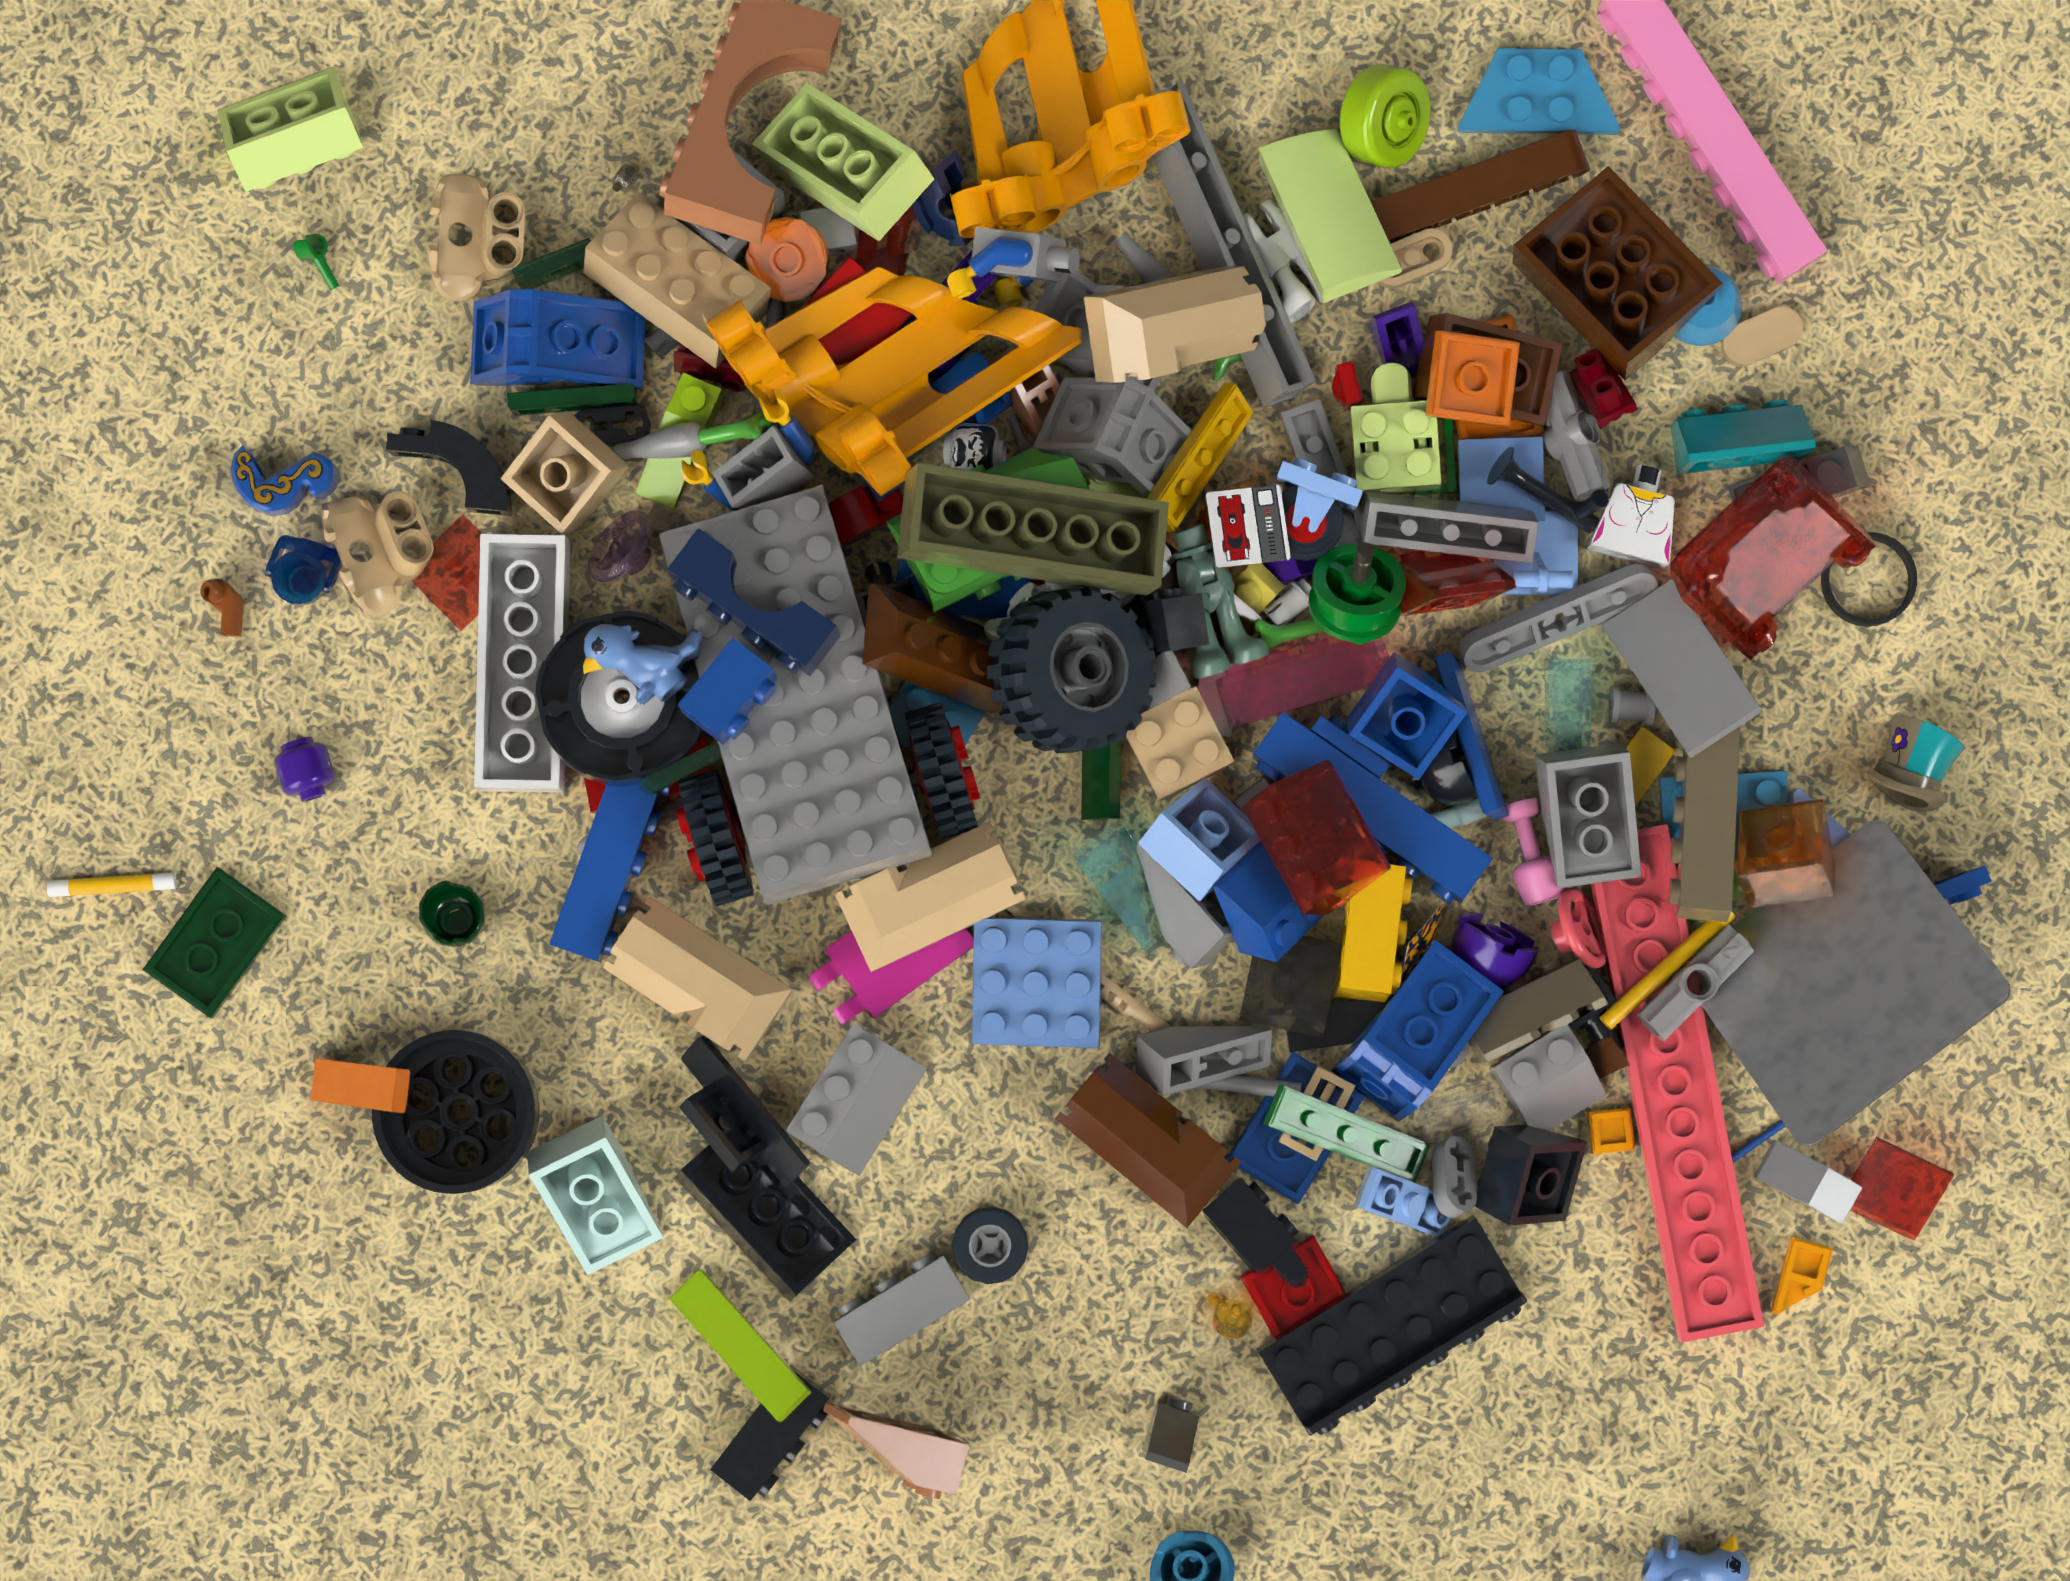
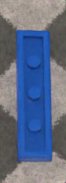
[1434,651,1509,820]

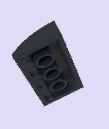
[675,1145,857,1302]

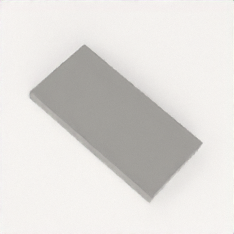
[1602,579,1763,758]

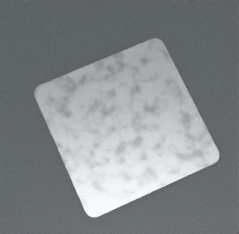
[1693,820,2011,1147]

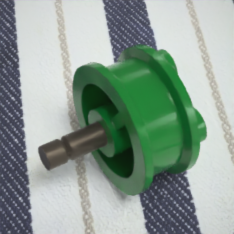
[1308,542,1406,644]

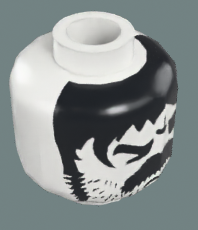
[943,423,1007,471]

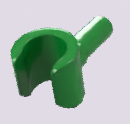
[293,234,340,291]

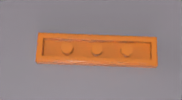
[310,1058,410,1113]

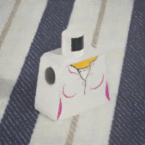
[1586,465,1675,570]

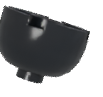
[1411,729,1478,806]

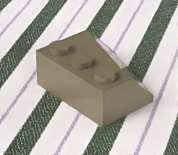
[1468,958,1608,1063]

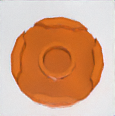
[745,217,830,302]

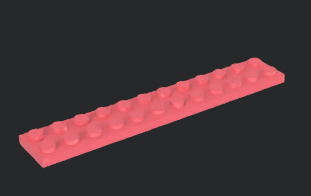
[1591,824,1765,1343]

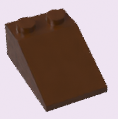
[1412,313,1563,426]

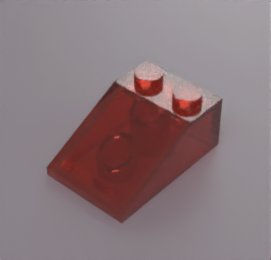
[1399,551,1516,617]

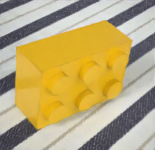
[1334,860,1412,1003]

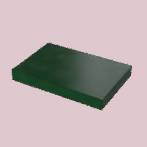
[142,867,287,1019]

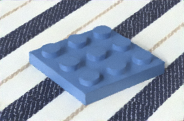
[972,916,1102,1048]

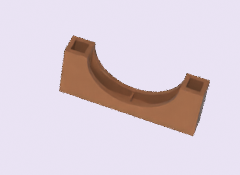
[659,0,842,245]

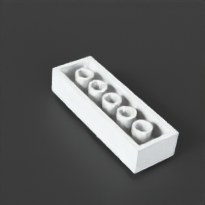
[474,534,571,793]

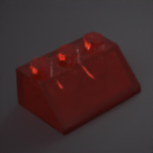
[1242,760,1391,915]

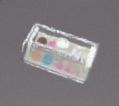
[1417,1073,1509,1146]

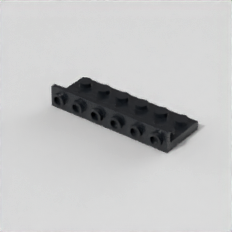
[1256,1215,1527,1436]

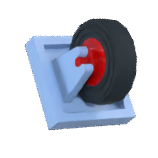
[1276,457,1363,561]

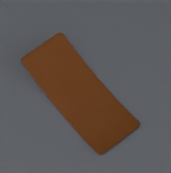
[1584,1037,1630,1079]

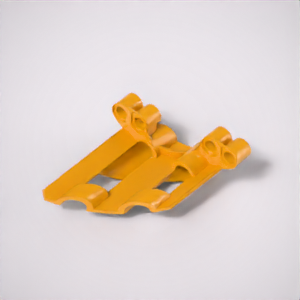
[950,0,1191,238]
[706,267,1082,496]

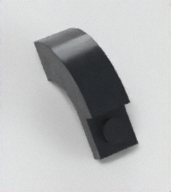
[386,420,512,516]

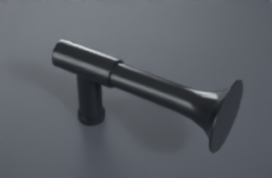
[1487,447,1609,534]

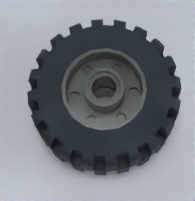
[987,586,1157,753]

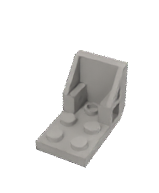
[1033,378,1207,528]

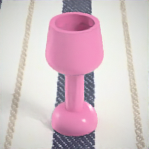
[1501,797,1566,907]

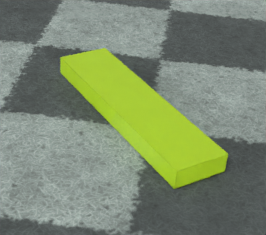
[669,1269,812,1422]

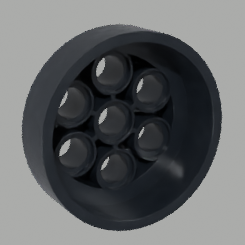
[372,1030,540,1194]

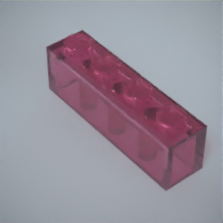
[1215,637,1390,729]

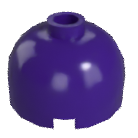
[1451,912,1539,987]

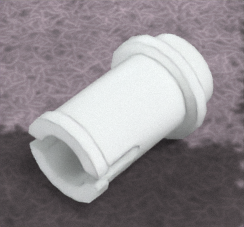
[1264,578,1311,626]

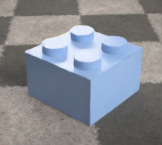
[1138,778,1266,902]

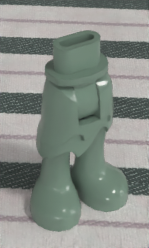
[1172,523,1269,678]

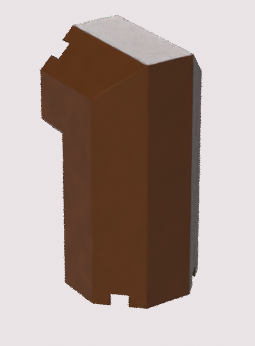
[1055,1053,1241,1228]

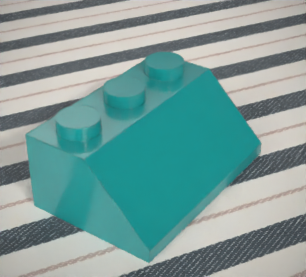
[1671,400,1816,475]

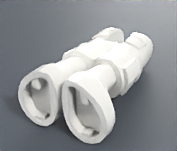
[1243,198,1323,324]

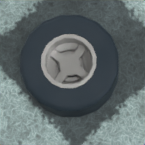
[952,1206,1029,1284]

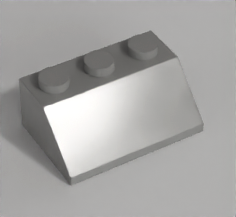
[786,1023,927,1176]

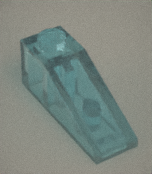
[1072,825,1156,957]

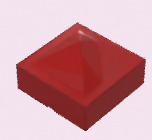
[1332,361,1363,412]

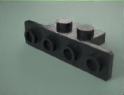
[679,1035,810,1187]

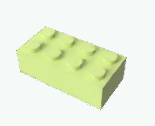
[752,83,934,241]

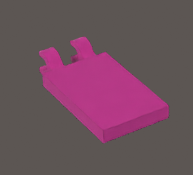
[808,928,974,1026]

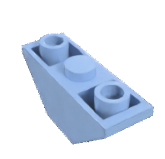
[1353,1166,1450,1237]

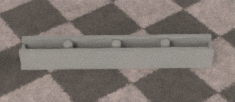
[1152,81,1316,408]

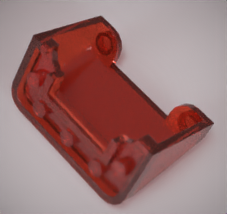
[1669,455,1876,660]

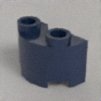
[912,150,974,246]

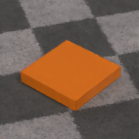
[1425,330,1520,427]

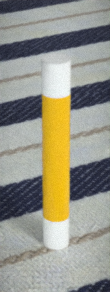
[47,872,177,897]

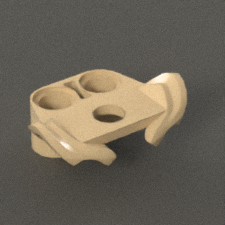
[427,174,525,301]
[321,491,434,617]

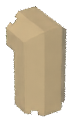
[1084,266,1266,383]
[835,821,1027,972]
[602,896,794,1061]

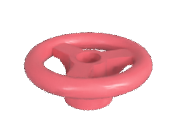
[1551,888,1607,969]

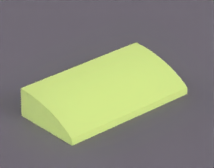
[1258,129,1402,303]

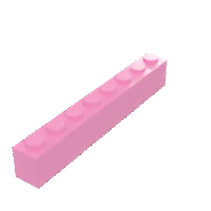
[1597,0,1828,284]

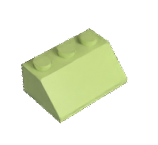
[218,67,363,192]

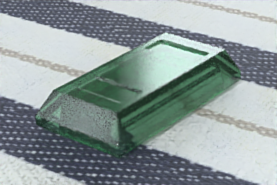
[638,742,720,796]

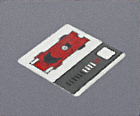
[1206,485,1291,568]

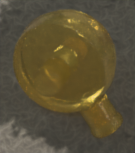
[1206,1292,1253,1339]

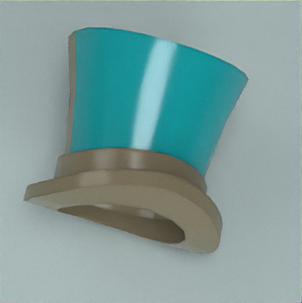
[1867,716,1965,812]

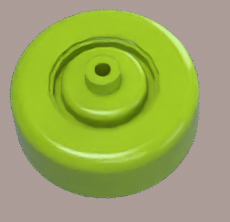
[1340,64,1431,168]

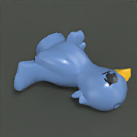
[583,624,702,704]
[1641,1534,1750,1581]

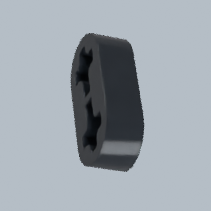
[574,405,651,447]

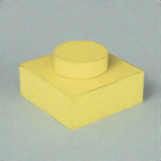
[1233,563,1285,615]

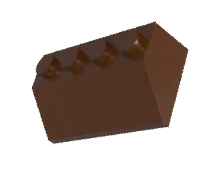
[863,583,1003,714]

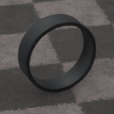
[1821,532,1917,627]

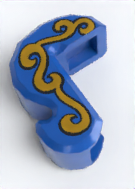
[230,445,339,517]

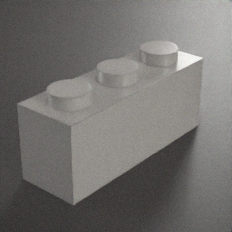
[833,1252,970,1366]

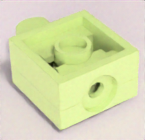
[1351,363,1441,496]

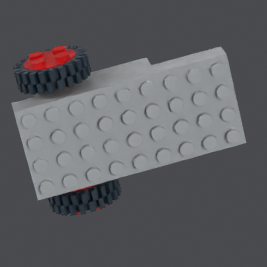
[659,485,981,906]

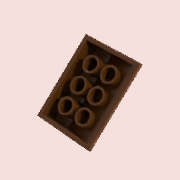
[1512,166,1723,380]

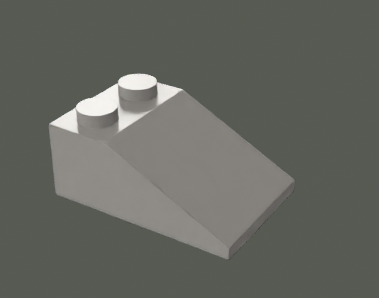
[1535,743,1642,888]

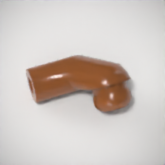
[200,579,244,637]

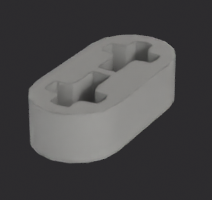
[1432,1136,1477,1218]

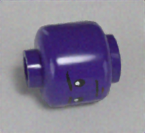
[274,737,335,802]

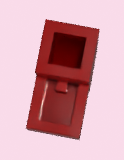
[829,486,903,548]

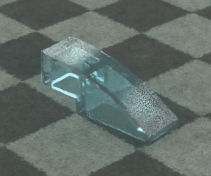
[1544,659,1591,753]

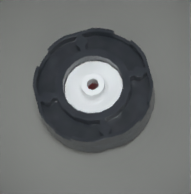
[535,611,705,787]

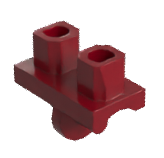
[1569,349,1638,429]

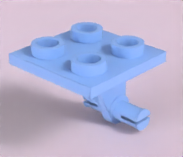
[1493,511,1578,595]

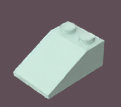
[527,1115,663,1275]

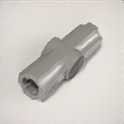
[1543,371,1611,501]
[1637,925,1754,1041]

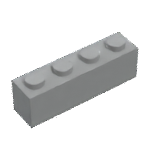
[1360,491,1539,563]

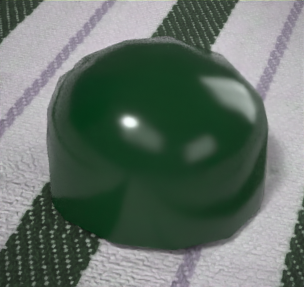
[419,880,485,947]

